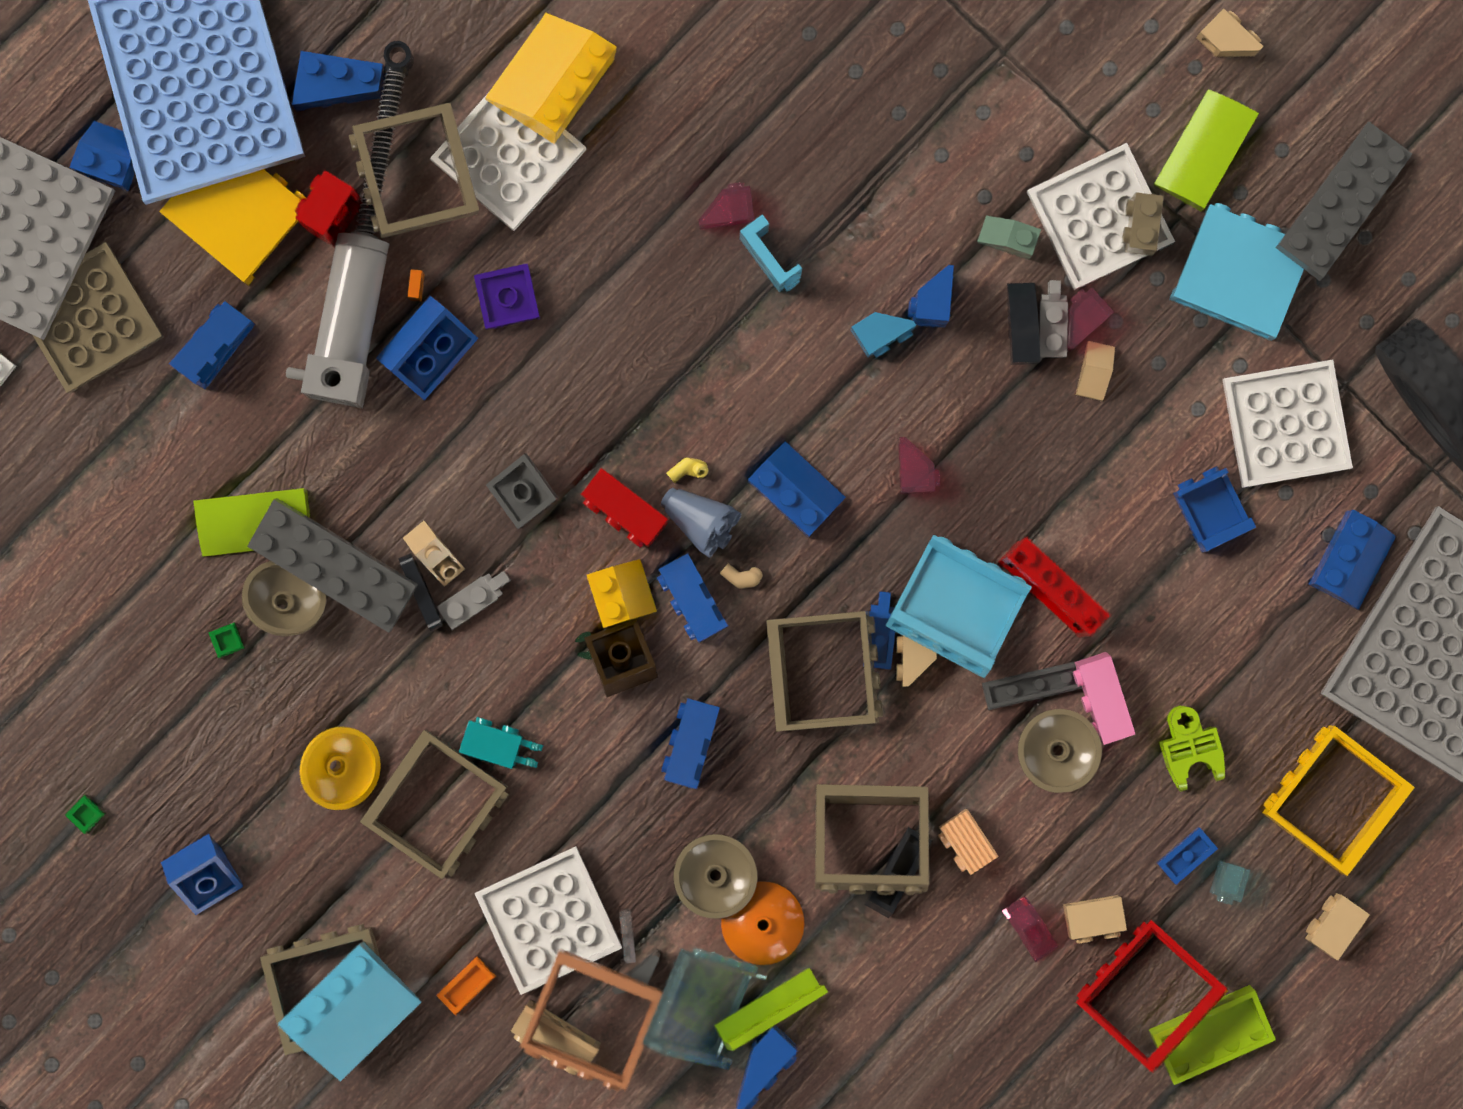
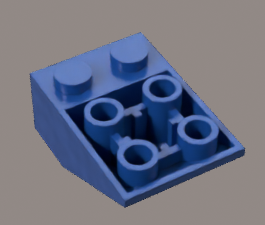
[736,1025,797,1109]

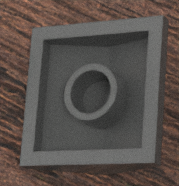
[486,453,558,529]
[612,950,661,995]

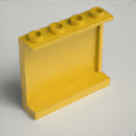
[159,169,307,286]

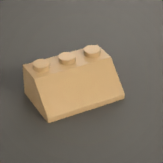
[511,1000,601,1075]

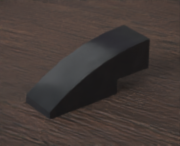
[1007,283,1041,365]
[864,827,933,918]

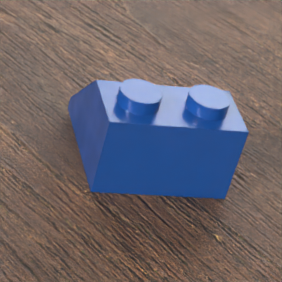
[69,121,135,191]
[908,265,954,328]
[161,834,244,915]

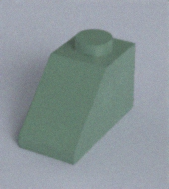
[977,216,1041,260]

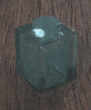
[1210,861,1250,905]

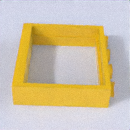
[1262,725,1415,876]

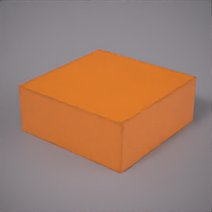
[408,269,425,302]

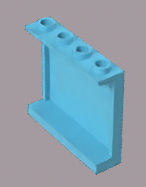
[1169,203,1304,341]
[886,535,1032,678]

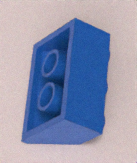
[376,296,478,400]
[748,441,846,538]
[1308,510,1396,610]

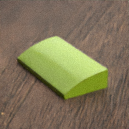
[1154,90,1259,212]
[193,488,310,557]
[1149,985,1276,1085]

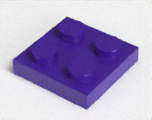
[474,263,540,330]

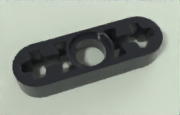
[398,553,444,631]

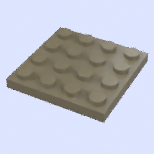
[33,242,164,394]

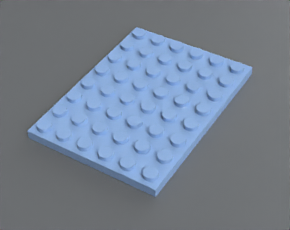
[88,0,305,205]

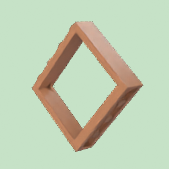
[520,948,665,1091]

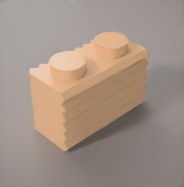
[938,809,999,875]

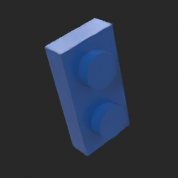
[1157,827,1218,885]

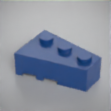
[292,51,386,111]
[169,301,256,390]
[657,553,728,643]
[661,698,720,789]

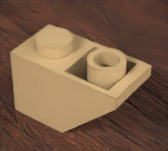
[1197,8,1263,57]
[403,521,465,587]
[896,635,937,686]

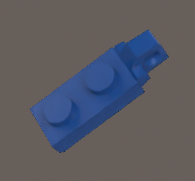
[863,591,895,670]

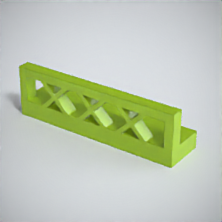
[713,968,828,1051]

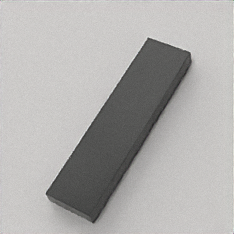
[981,660,1082,710]

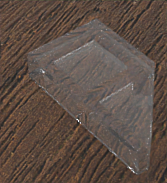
[619,909,636,964]

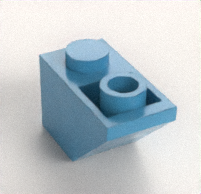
[851,312,916,358]

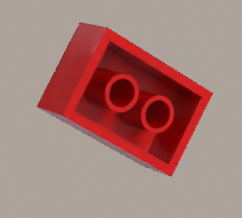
[295,170,363,248]
[581,468,669,548]

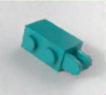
[459,717,543,769]

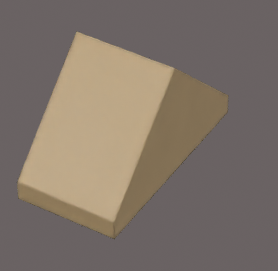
[1076,341,1115,401]

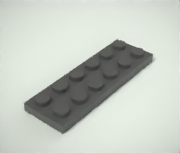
[1275,121,1412,281]
[247,498,418,633]

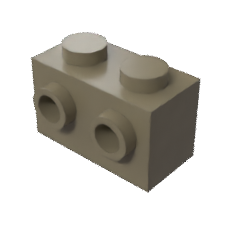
[1122,192,1164,256]

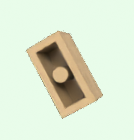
[1305,893,1370,960]
[1063,895,1127,943]

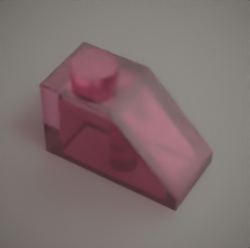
[699,183,754,230]
[1067,288,1114,352]
[898,437,940,494]
[1002,896,1058,962]

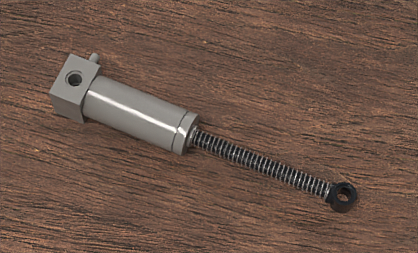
[286,41,414,408]

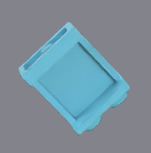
[740,214,802,292]

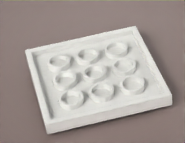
[430,95,586,231]
[1027,143,1175,290]
[1222,360,1353,488]
[475,846,622,995]

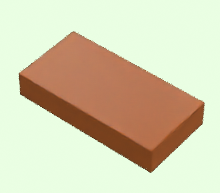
[436,956,496,1016]

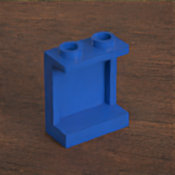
[1173,466,1256,553]

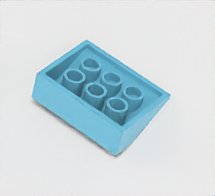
[278,942,422,1081]

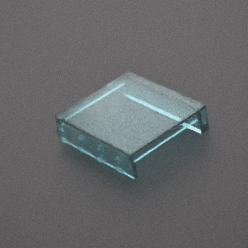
[642,947,767,1070]

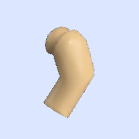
[720,563,763,589]

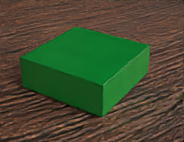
[208,622,245,658]
[65,795,106,834]

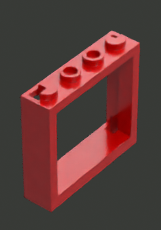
[998,537,1110,637]
[1076,920,1228,1073]

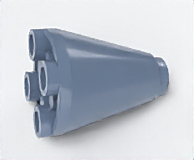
[661,488,741,557]

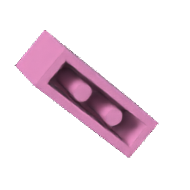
[1073,652,1135,745]

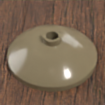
[242,561,326,636]
[1018,709,1102,793]
[674,834,757,919]

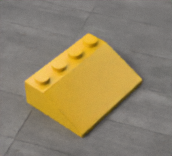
[485,13,617,144]

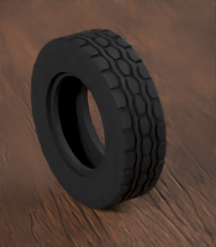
[1375,319,1463,472]

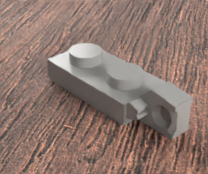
[1039,280,1068,358]
[437,571,511,630]

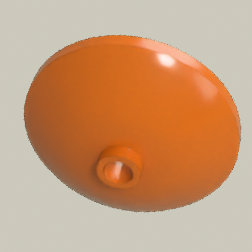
[721,881,804,965]

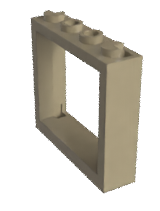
[348,103,479,238]
[767,611,883,731]
[360,730,509,879]
[815,784,929,895]
[260,924,380,1055]

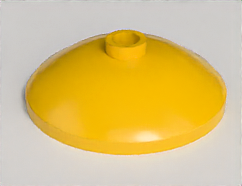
[300,727,381,810]

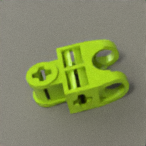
[1159,706,1225,792]

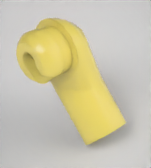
[666,457,708,483]

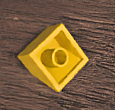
[587,559,657,628]

